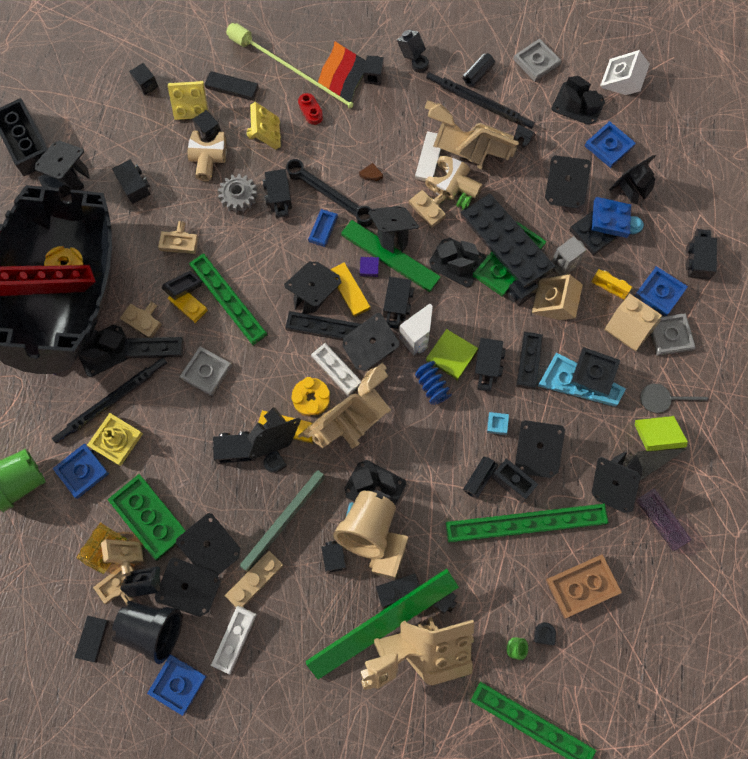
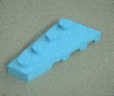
[538,353,626,407]

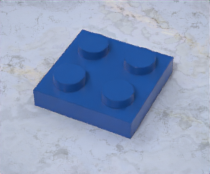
[585,121,636,168]
[592,197,631,238]
[634,266,688,316]
[52,443,109,499]
[147,655,207,716]

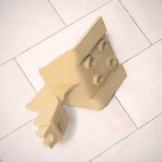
[425,100,519,169]
[298,362,391,449]
[361,617,474,690]

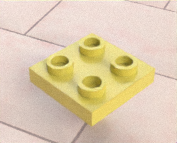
[168,81,209,120]
[246,102,281,150]
[87,413,143,466]

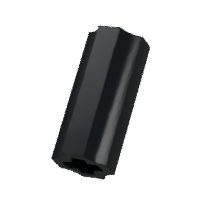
[462,53,495,87]
[463,456,498,499]

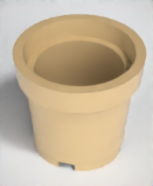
[333,491,396,559]

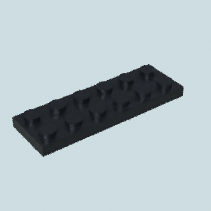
[460,194,556,290]

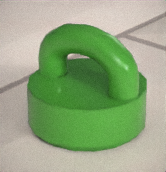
[507,637,528,660]

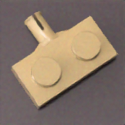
[409,190,446,228]
[158,221,198,254]
[120,302,162,338]
[101,539,143,576]
[93,564,135,605]

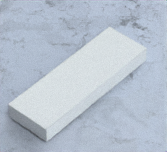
[415,131,441,181]
[311,343,362,397]
[211,606,257,675]

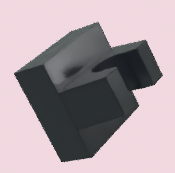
[513,124,536,147]

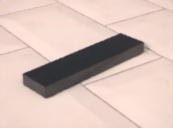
[285,311,361,341]

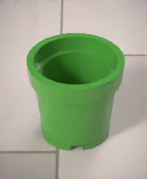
[0,448,46,513]

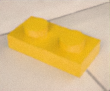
[592,269,632,300]
[167,293,208,323]

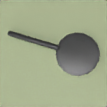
[640,384,709,413]

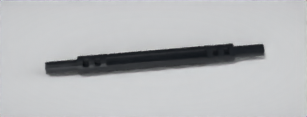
[426,72,535,129]
[52,357,167,444]

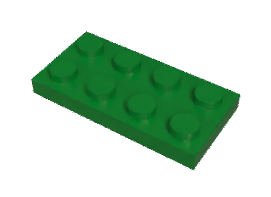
[473,222,547,297]
[107,474,186,561]

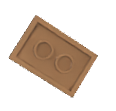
[546,554,622,619]

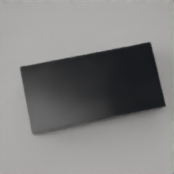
[162,271,203,300]
[74,616,109,663]

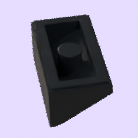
[120,566,160,597]

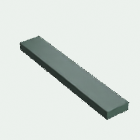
[240,470,325,572]

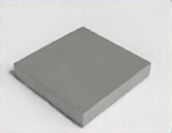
[513,39,562,82]
[651,313,696,356]
[179,346,232,397]

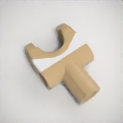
[188,131,227,181]
[425,156,482,200]

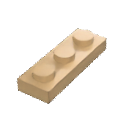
[225,551,284,607]

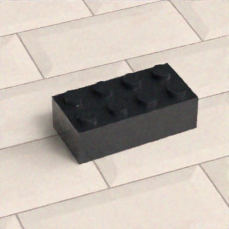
[0,98,49,176]

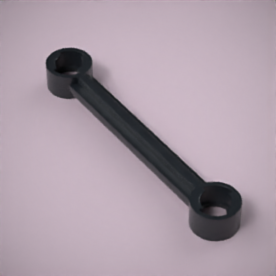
[286,159,373,227]

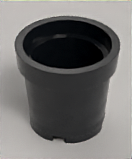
[112,601,182,664]

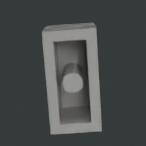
[552,236,587,276]

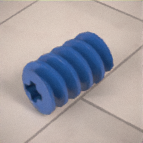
[415,361,452,405]

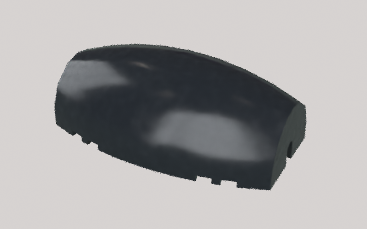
[0,185,112,374]

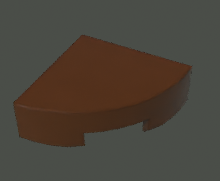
[359,163,383,181]

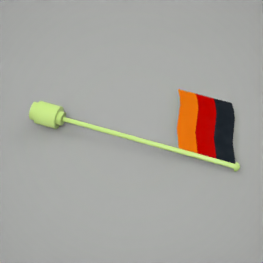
[226,23,366,108]

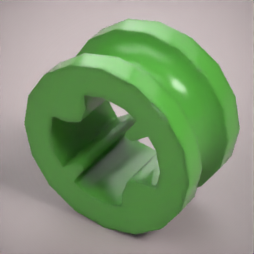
[456,192,472,210]

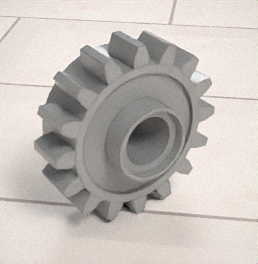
[218,174,258,213]

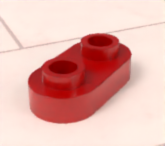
[298,93,323,125]

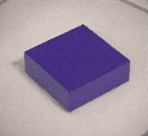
[360,257,379,277]

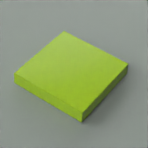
[426,329,478,380]
[635,416,688,451]

